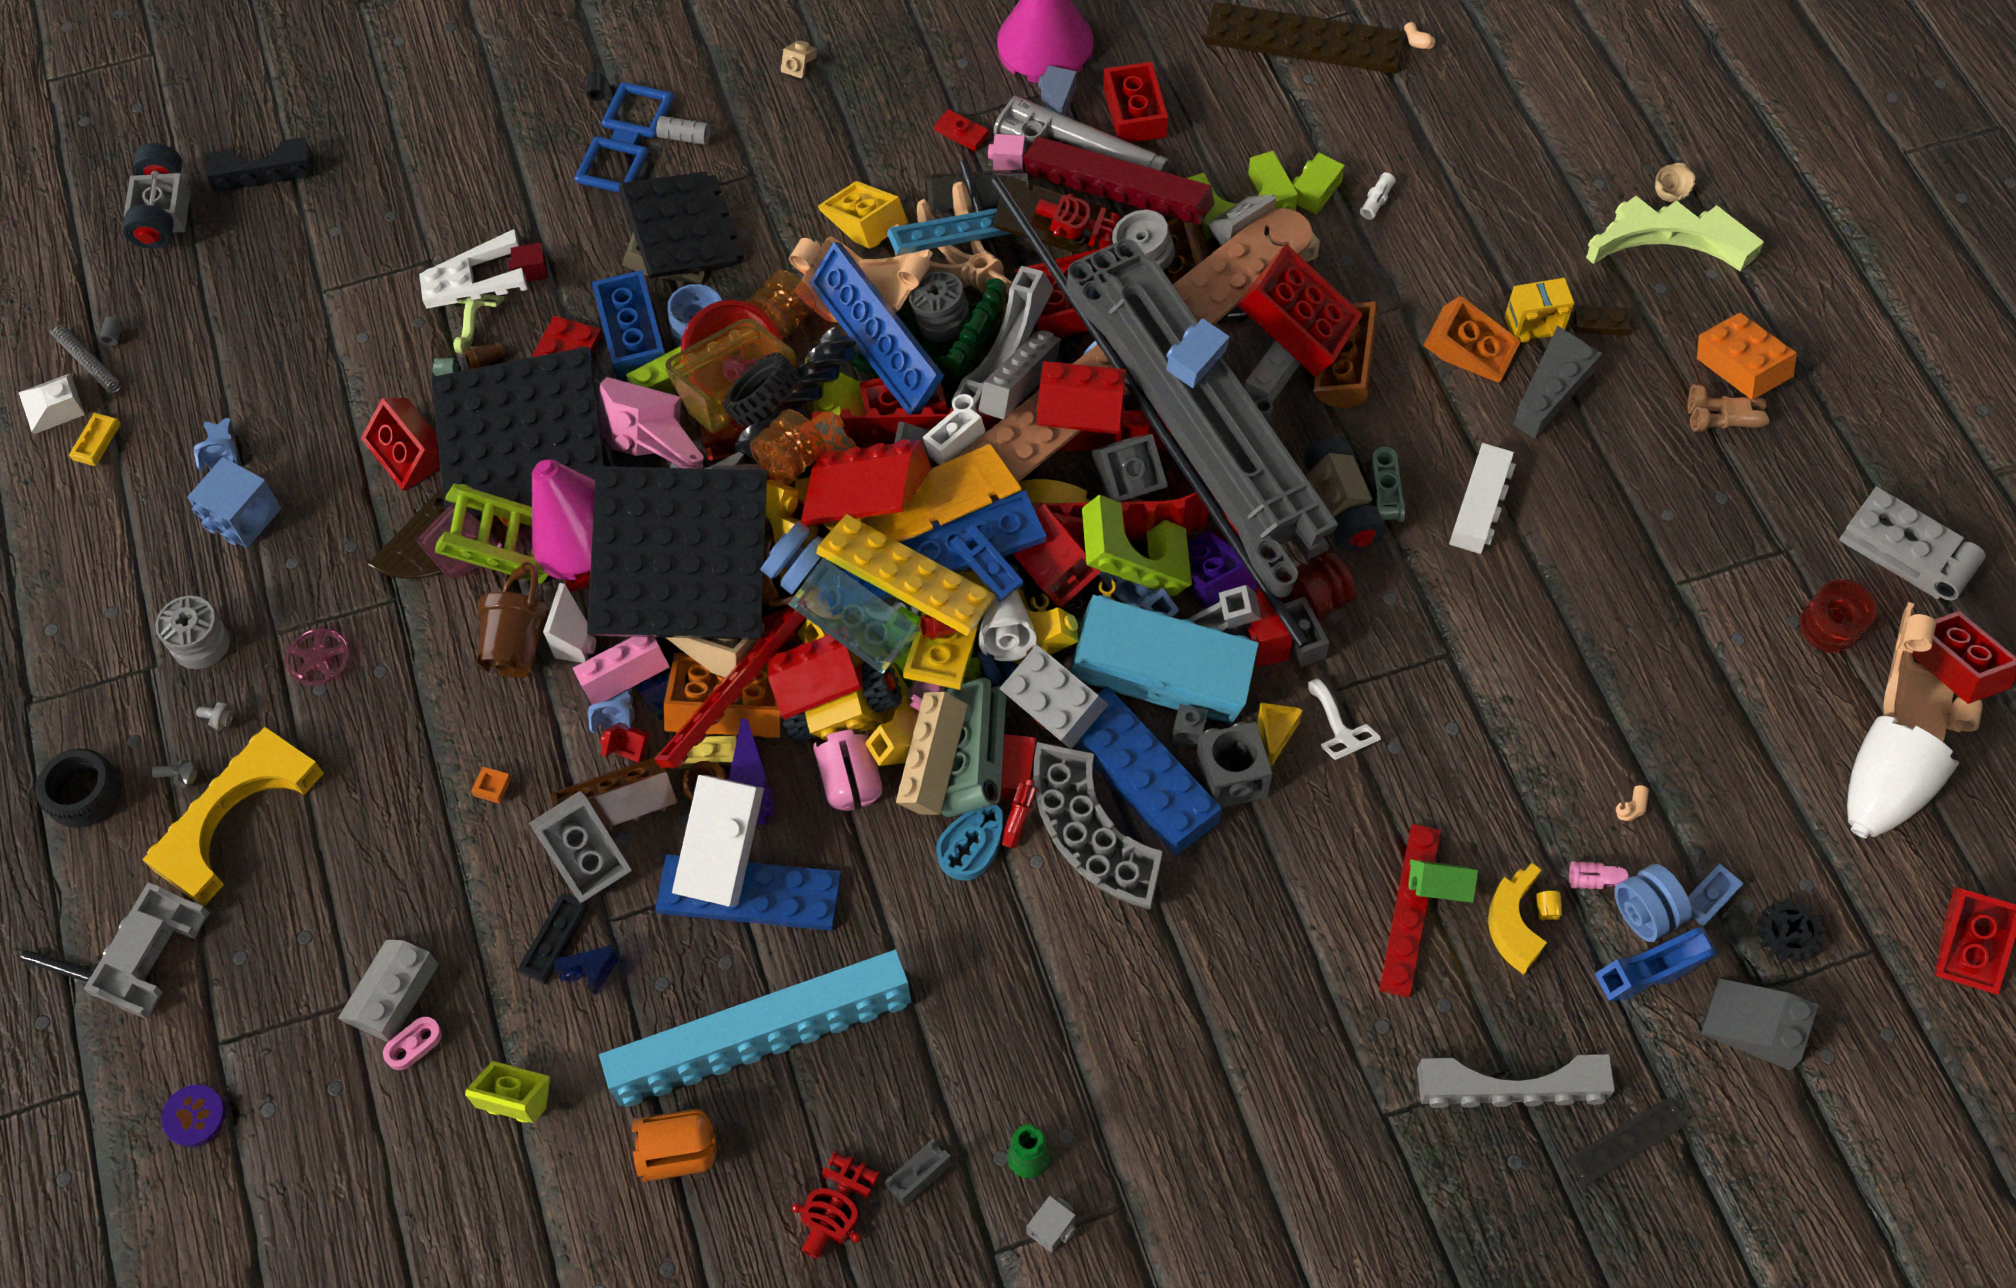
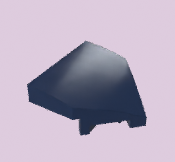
[973,643,1010,700]

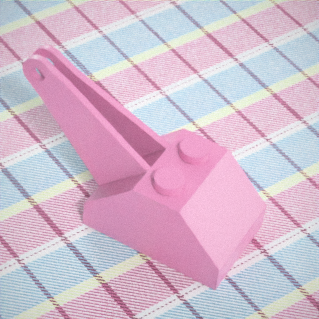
[599,377,704,469]

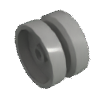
[1112,210,1175,271]

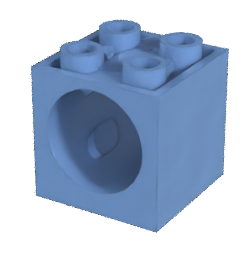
[187,457,282,548]

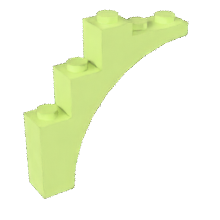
[1586,196,1764,271]

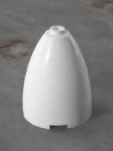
[1847,716,1959,838]

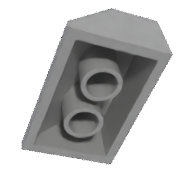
[338,939,439,1042]

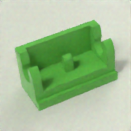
[1409,859,1478,903]

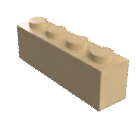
[896,692,968,815]

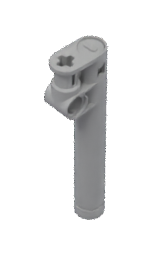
[994,95,1170,173]

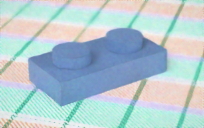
[1688,863,1743,927]

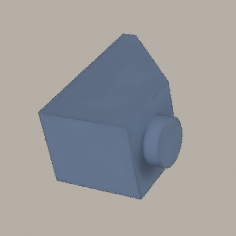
[1038,65,1076,116]

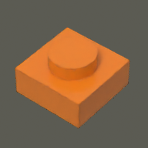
[471,767,511,804]

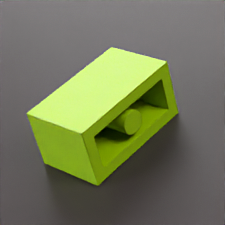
[1292,152,1345,215]

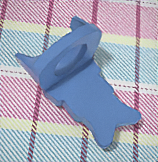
[194,418,238,471]
[588,687,635,733]

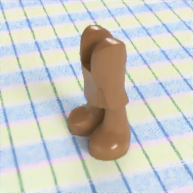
[1688,384,1769,432]

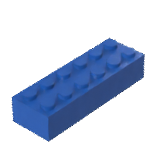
[1074,686,1222,857]

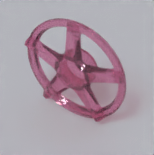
[285,627,348,685]

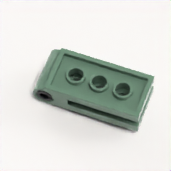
[941,677,1006,818]

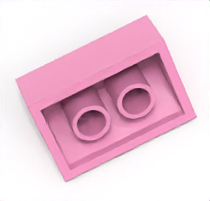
[573,637,669,705]

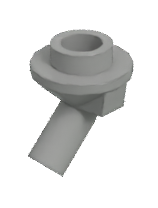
[196,702,233,731]

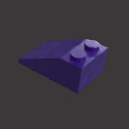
[1186,529,1258,609]
[729,718,775,825]

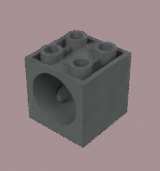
[1090,434,1168,502]
[1196,722,1272,808]

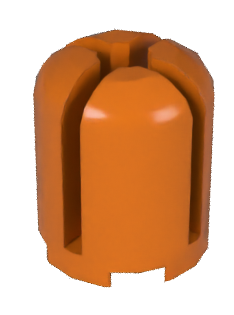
[632,1109,717,1182]

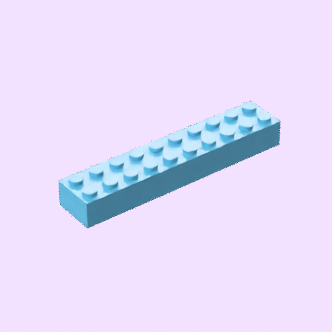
[599,949,911,1107]

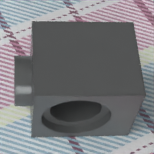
[1172,704,1208,749]

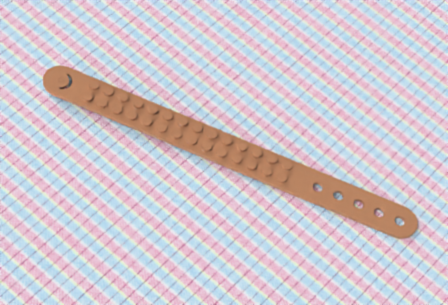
[803,208,1312,620]

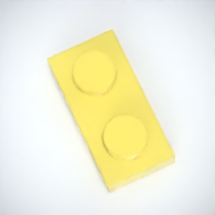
[679,736,737,769]

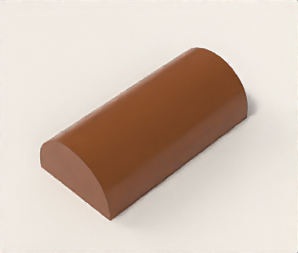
[1313,301,1378,408]

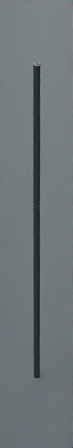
[991,177,1309,648]

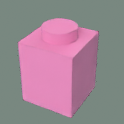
[988,134,1025,172]

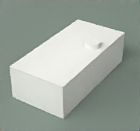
[672,775,764,906]

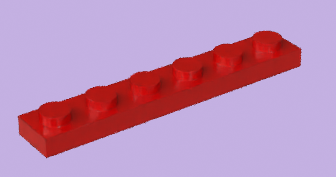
[1379,824,1441,998]

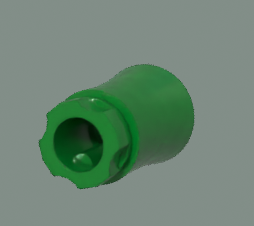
[1007,1124,1051,1178]

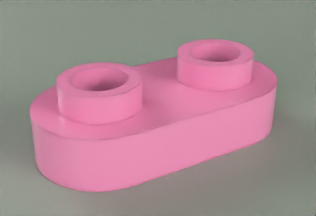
[383,1017,442,1070]

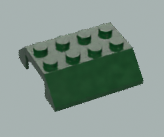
[916,278,1006,386]

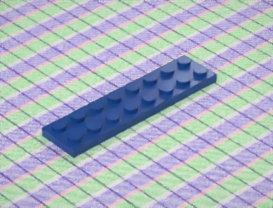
[809,242,944,415]
[813,490,1046,618]

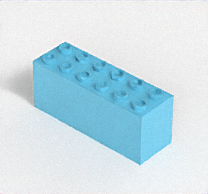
[1069,595,1258,725]

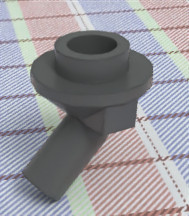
[152,760,197,789]

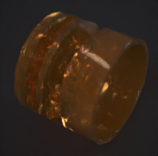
[747,269,816,340]
[750,409,825,484]

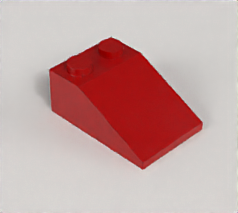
[1247,587,1292,668]
[1934,887,2016,995]

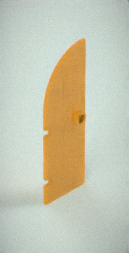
[823,444,1022,542]

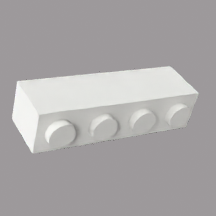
[1449,443,1516,554]

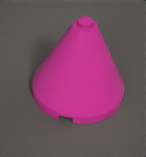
[997,0,1093,83]
[532,460,595,580]

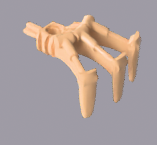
[894,182,1013,295]

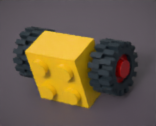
[780,656,902,743]

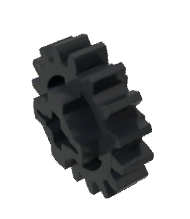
[1756,898,1826,965]

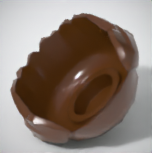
[681,761,728,801]

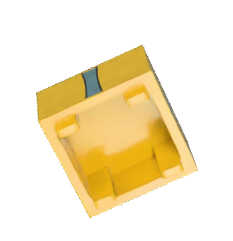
[1504,278,1574,343]

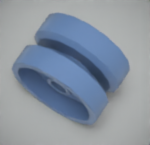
[760,520,823,594]
[1615,864,1692,942]

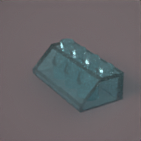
[788,557,921,674]

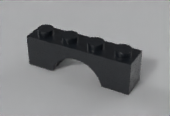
[206,137,314,192]

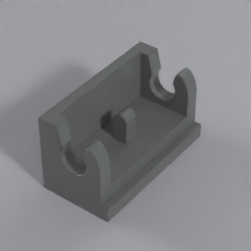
[884,1138,952,1207]

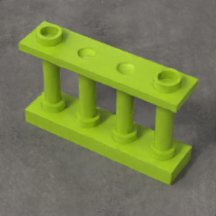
[435,483,548,584]

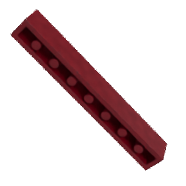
[1023,137,1215,225]

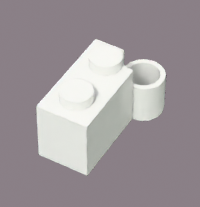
[923,394,986,465]

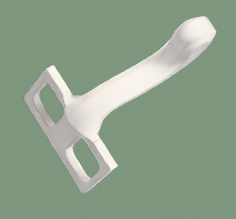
[1308,679,1381,760]

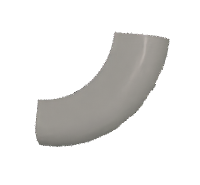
[1034,742,1163,910]

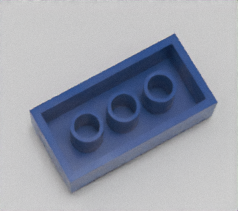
[592,270,665,381]

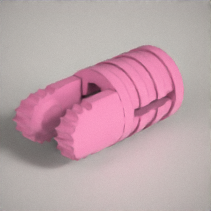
[1569,861,1629,890]

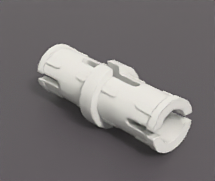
[1360,173,1396,220]

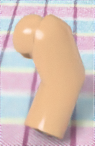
[1404,22,1435,50]
[1616,785,1649,821]

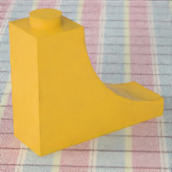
[1013,588,1079,665]

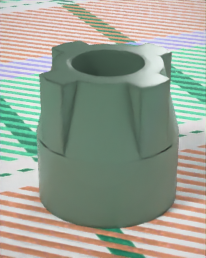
[432,358,460,376]

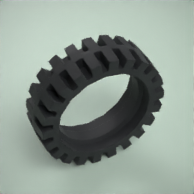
[722,352,799,427]

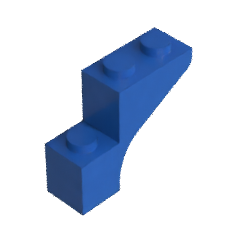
[1595,927,1718,1001]

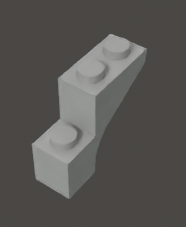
[1186,585,1262,636]

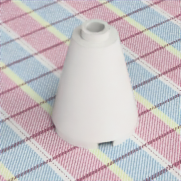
[978,590,1037,661]

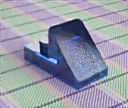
[553,945,619,995]

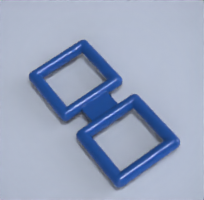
[575,82,674,193]

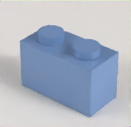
[1166,318,1230,388]

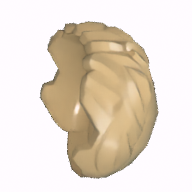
[1655,163,1695,202]

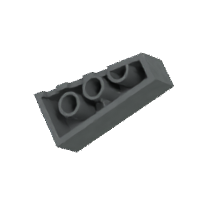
[1513,325,1602,439]

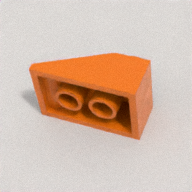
[1423,295,1521,383]

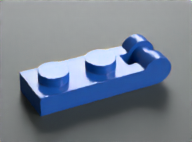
[950,524,1023,602]

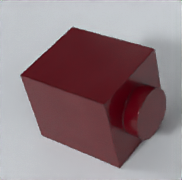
[508,242,549,282]

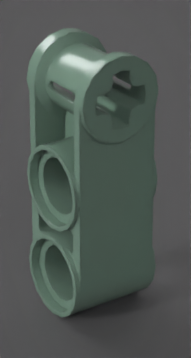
[1370,447,1405,522]

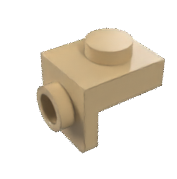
[781,41,818,78]

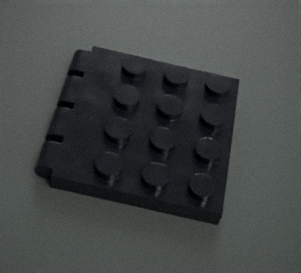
[619,171,744,279]

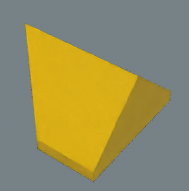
[1257,703,1303,767]

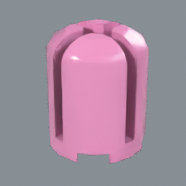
[813,729,883,811]

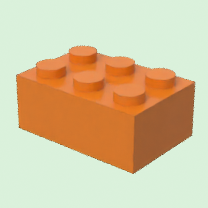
[1697,312,1797,400]

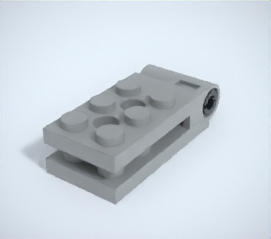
[1839,486,1985,600]

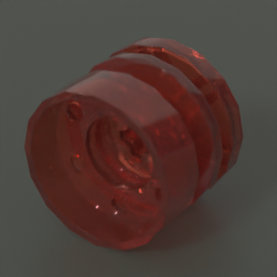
[1283,550,1357,622]
[1799,579,1876,653]

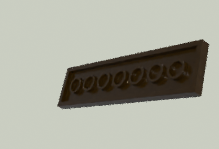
[1205,2,1404,74]

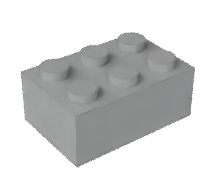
[999,644,1109,749]
[529,791,632,903]

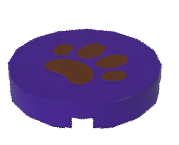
[161,1085,227,1148]

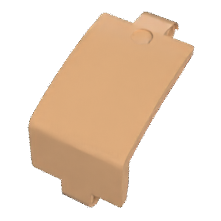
[789,236,933,322]
[1884,602,1983,742]

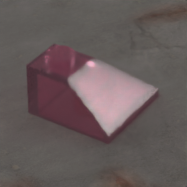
[416,503,502,580]

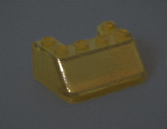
[665,319,797,433]

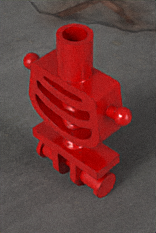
[1035,194,1121,249]
[792,1150,881,1259]

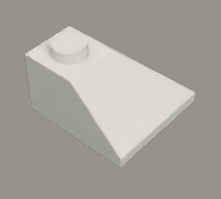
[19,373,85,434]
[543,583,596,663]

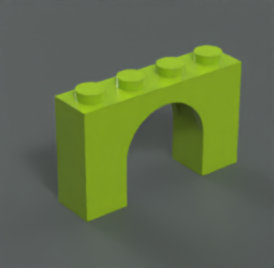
[1187,151,1298,240]
[1082,495,1192,597]

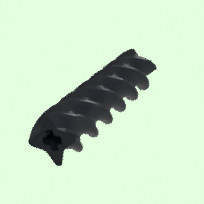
[735,326,856,464]

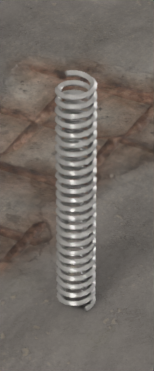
[50,325,121,393]

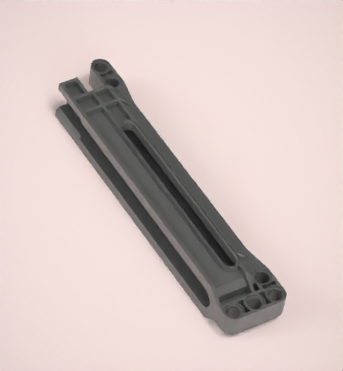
[1066,239,1338,597]

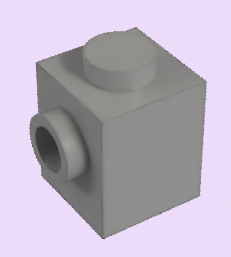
[1026,1196,1076,1253]

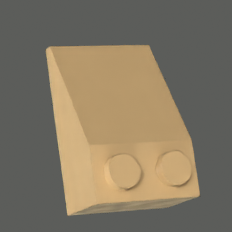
[667,623,765,678]

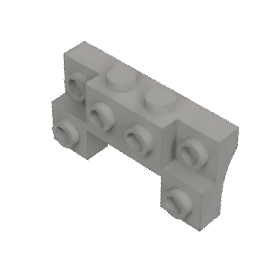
[84,882,209,1019]

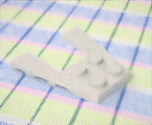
[419,229,528,309]

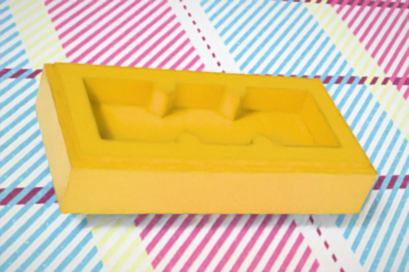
[69,413,121,466]

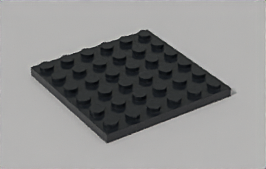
[431,346,606,526]
[587,466,768,640]

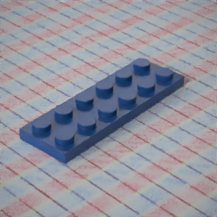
[655,854,841,931]

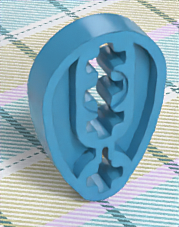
[936,805,1003,881]

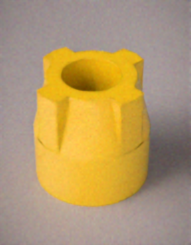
[1536,891,1562,920]

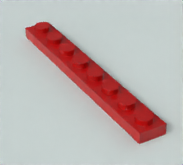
[654,598,812,768]

